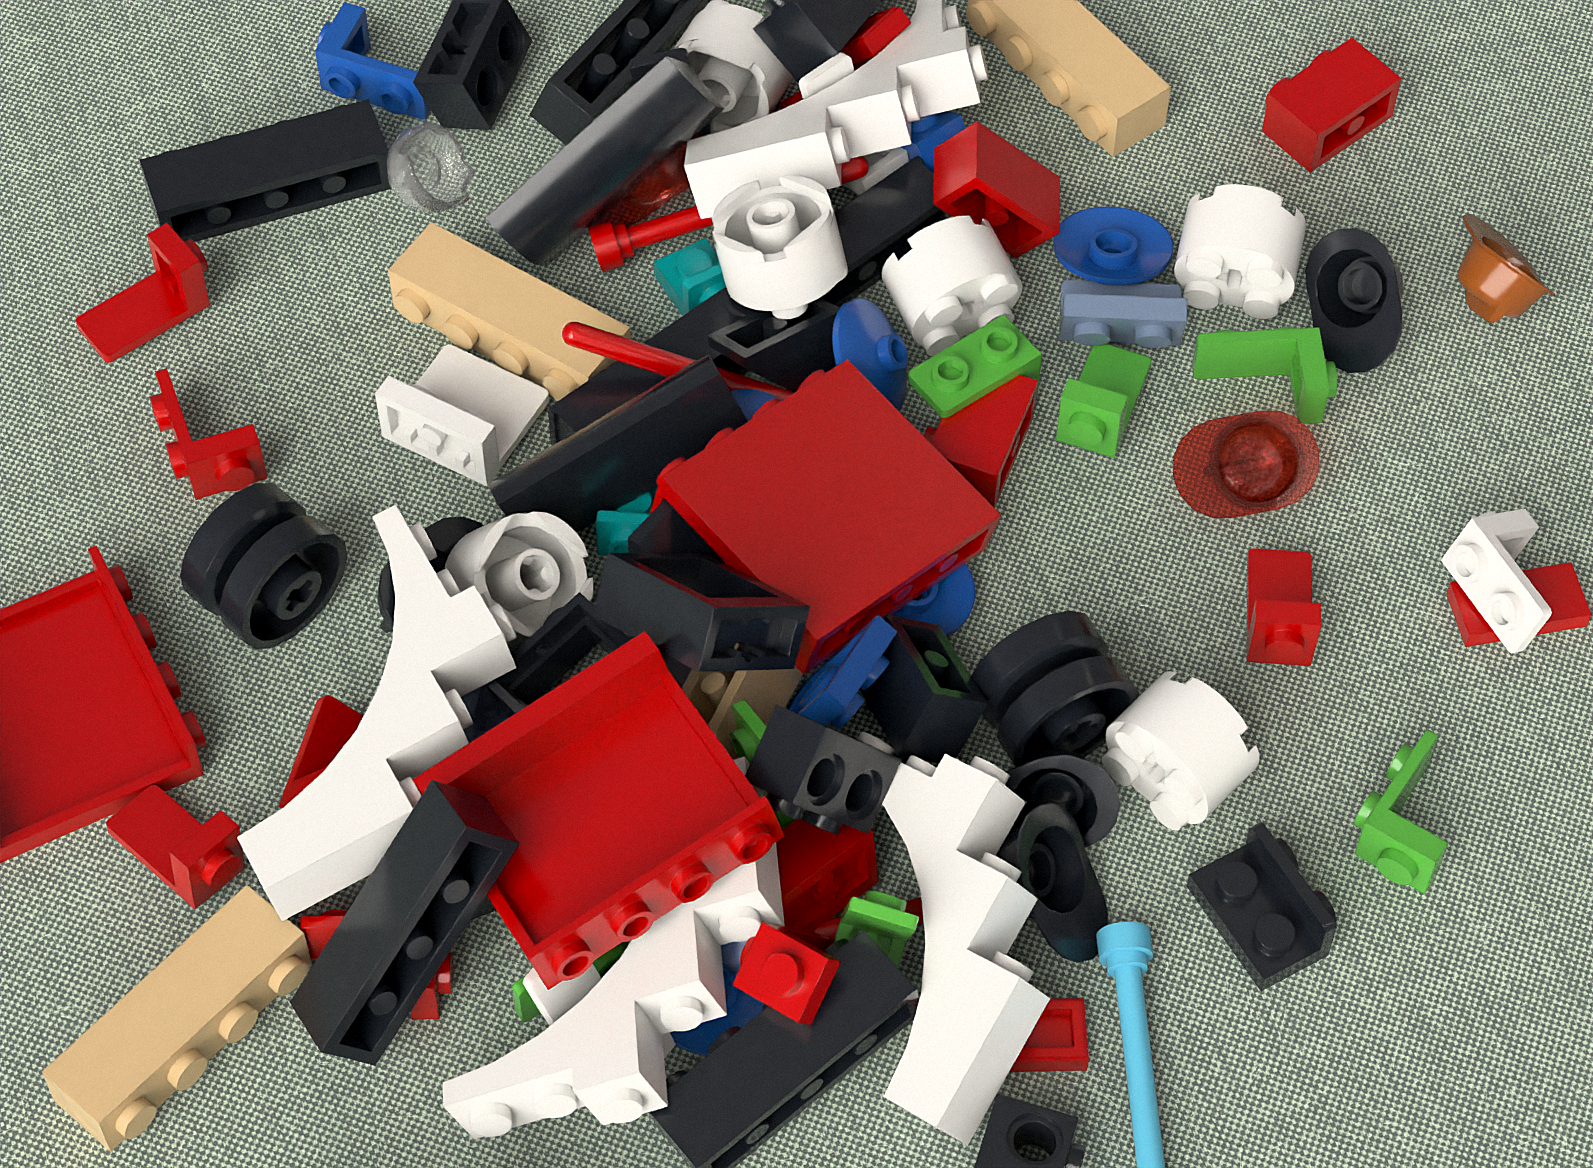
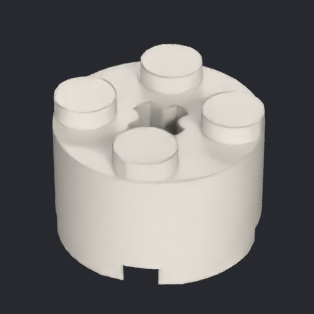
[674,0,793,133]
[711,175,848,319]
[1174,184,1306,319]
[882,216,1022,356]
[445,511,593,652]
[1102,671,1260,831]

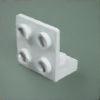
[375,345,549,486]

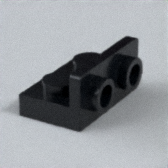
[1187,822,1337,991]

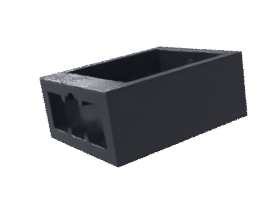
[593,552,810,672]
[485,592,685,717]

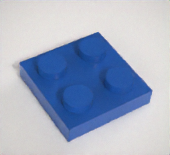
[787,615,897,729]

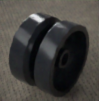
[180,483,348,650]
[971,610,1139,767]

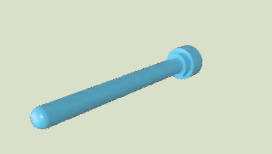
[1096,922,1165,1168]

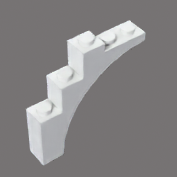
[684,0,989,219]
[237,505,517,921]
[857,731,1050,1146]
[443,757,785,1139]

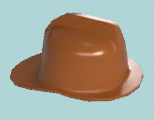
[1457,213,1556,323]

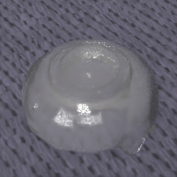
[386,122,475,214]

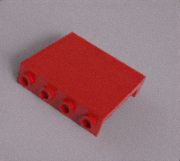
[650,359,1001,675]
[0,545,207,863]
[412,631,785,990]

